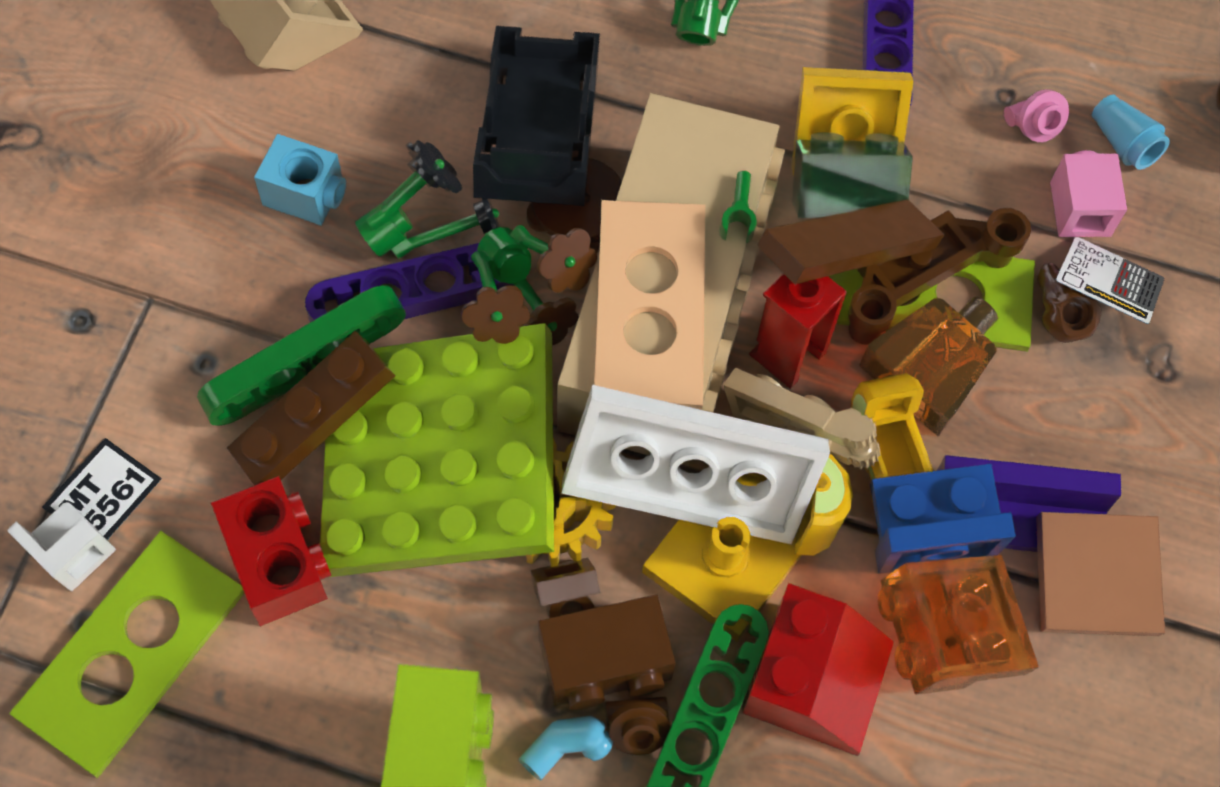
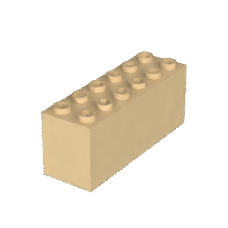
[557,93,785,466]

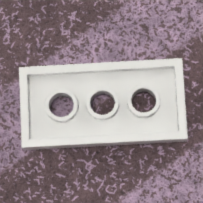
[561,385,830,544]

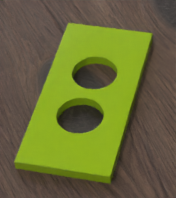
[828,257,1035,352]
[9,531,245,779]

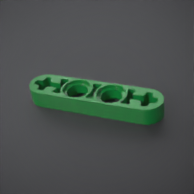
[197,285,406,426]
[645,604,769,787]

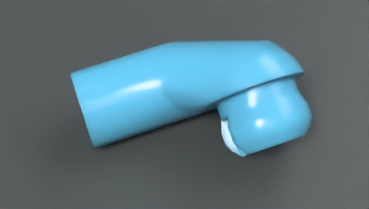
[518,716,613,780]

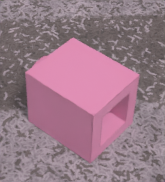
[1050,150,1127,237]

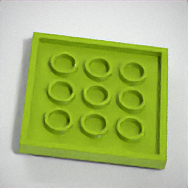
[320,323,554,577]

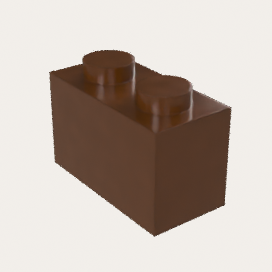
[538,594,676,710]

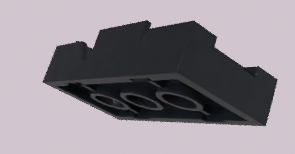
[473,26,600,206]

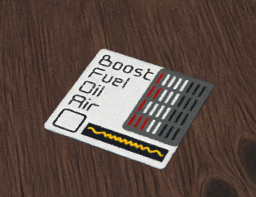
[1056,237,1165,324]

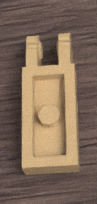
[723,368,881,469]

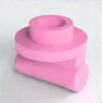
[1004,89,1069,142]

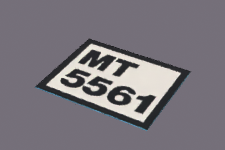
[42,438,162,540]

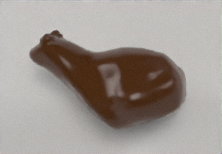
[1037,262,1102,343]

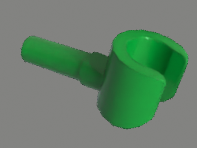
[720,171,757,243]

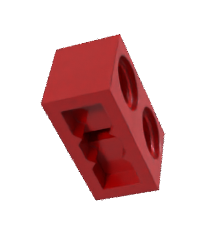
[211,476,332,627]

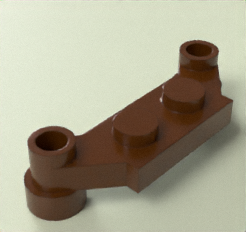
[848,208,1031,345]

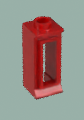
[749,273,847,389]

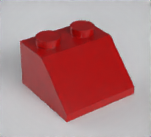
[742,583,894,756]

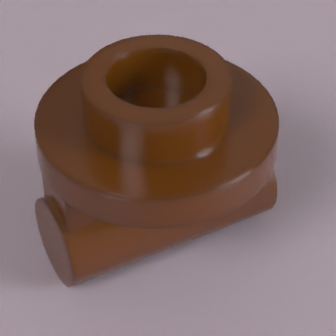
[605,696,671,755]

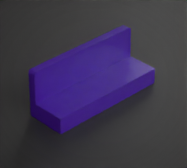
[937,455,1121,552]

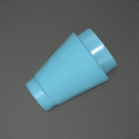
[1092,94,1170,170]

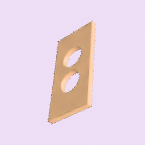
[594,200,705,410]

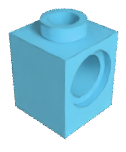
[254,134,346,226]

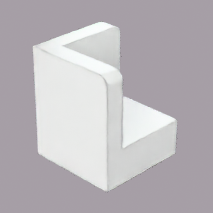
[7,502,116,591]

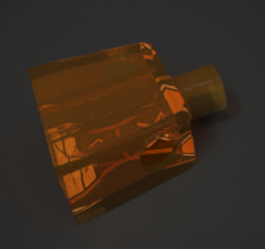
[859,297,998,436]

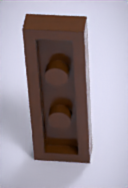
[227,331,396,486]

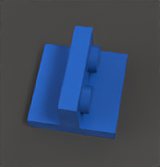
[870,464,1016,574]

